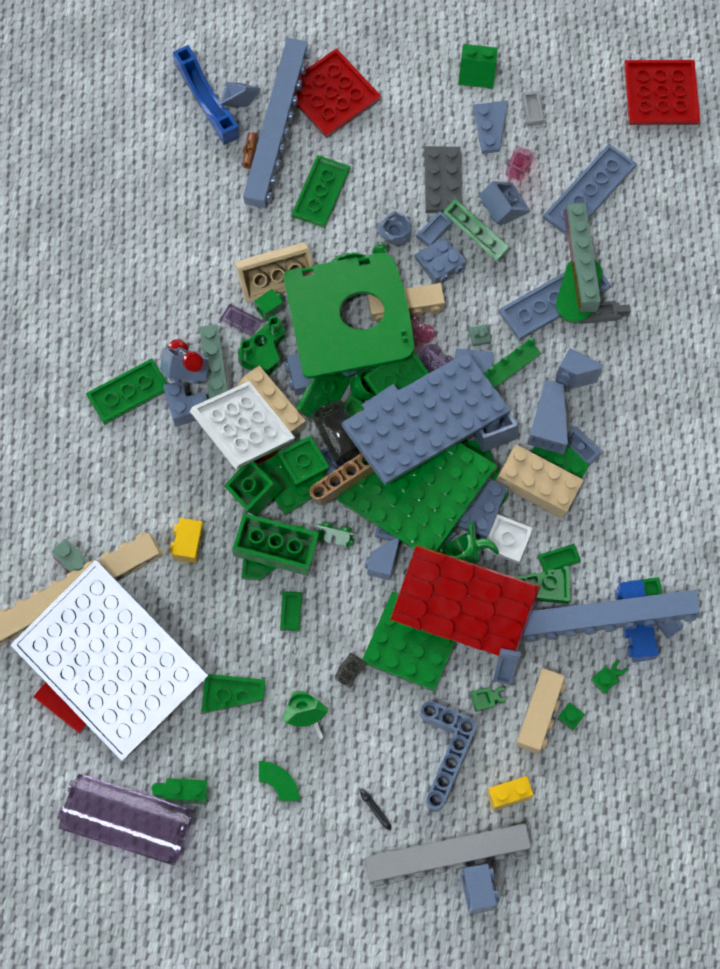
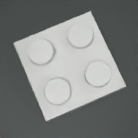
[483,514,533,564]

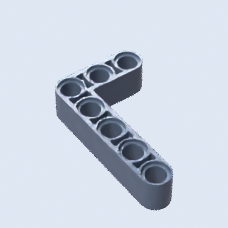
[420,701,476,812]

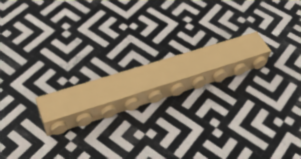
[0,532,164,646]

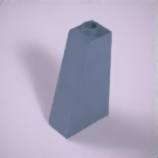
[527,380,568,455]

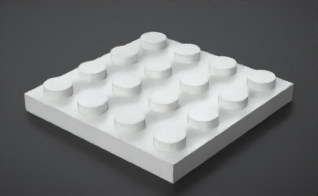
[190,381,295,469]

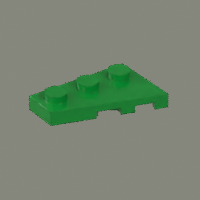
[532,445,589,479]
[515,566,571,604]
[201,674,266,714]

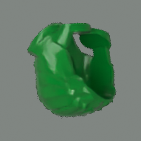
[350,367,375,401]

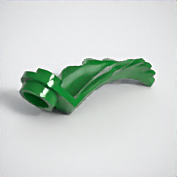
[331,242,388,265]

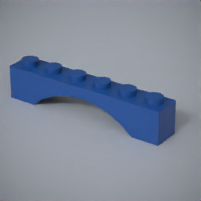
[173,45,239,145]

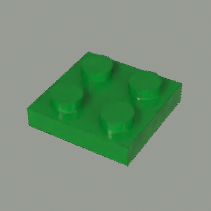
[277,436,330,487]

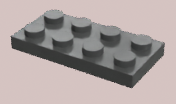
[424,146,462,213]

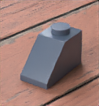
[364,538,399,580]

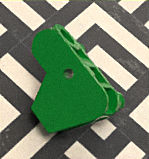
[238,316,288,376]

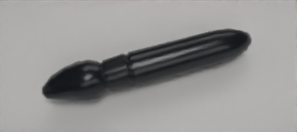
[360,789,392,830]

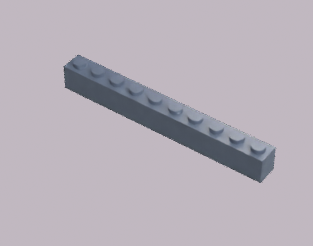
[243,38,311,209]
[521,590,700,642]

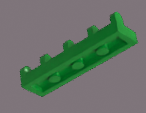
[483,337,541,389]

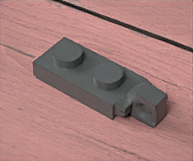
[580,301,631,324]

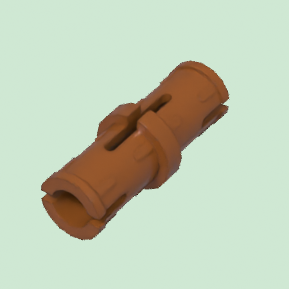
[241,132,259,169]

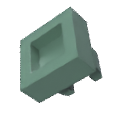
[469,324,491,347]

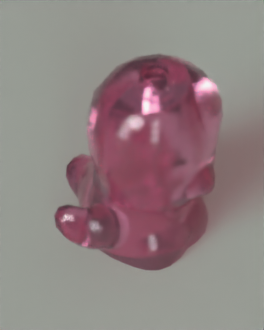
[411,316,435,344]

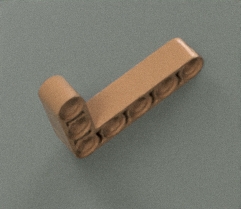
[310,411,375,505]

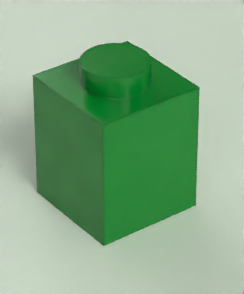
[254,289,284,321]

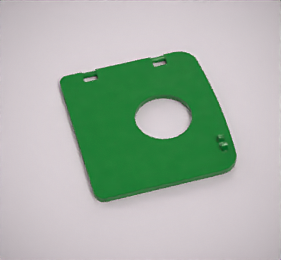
[283,253,414,379]

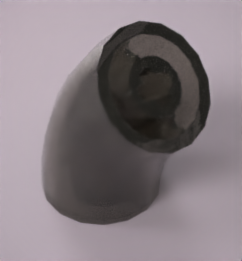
[311,400,361,467]

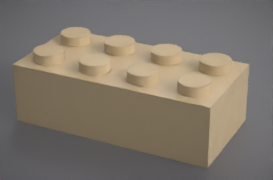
[495,444,583,518]

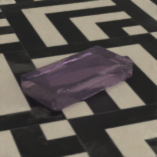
[220,304,262,337]

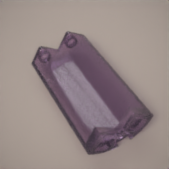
[57,774,194,866]

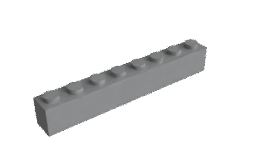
[364,824,531,887]

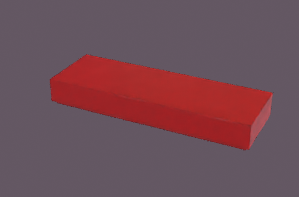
[33,682,87,734]

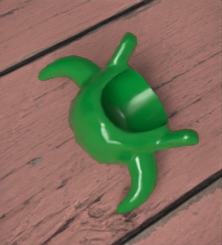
[438,522,499,565]

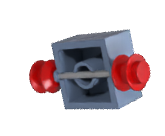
[160,339,209,384]

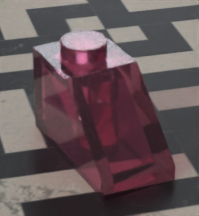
[505,146,535,182]

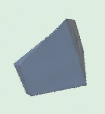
[219,82,260,107]

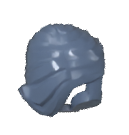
[378,211,412,246]

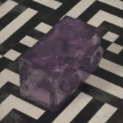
[418,344,455,373]

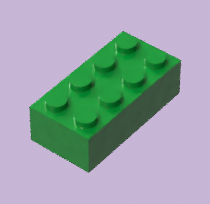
[232,513,319,576]

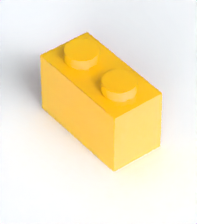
[169,518,203,563]
[487,776,534,811]

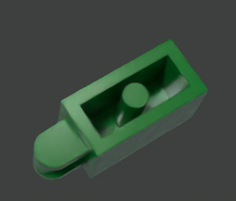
[151,778,208,805]

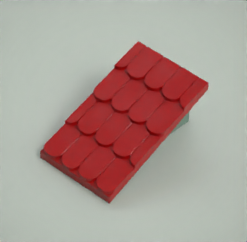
[390,546,541,656]

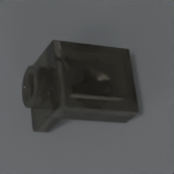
[335,652,367,688]

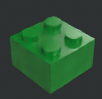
[224,461,283,516]

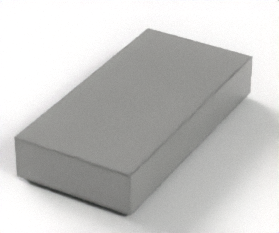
[521,91,545,126]

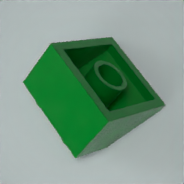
[458,44,498,89]

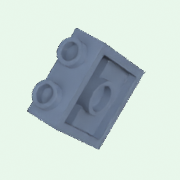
[414,237,466,284]

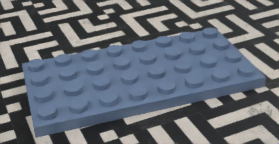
[341,352,511,485]

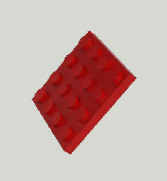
[297,48,381,138]
[624,60,700,125]

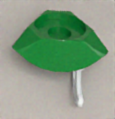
[282,690,328,740]

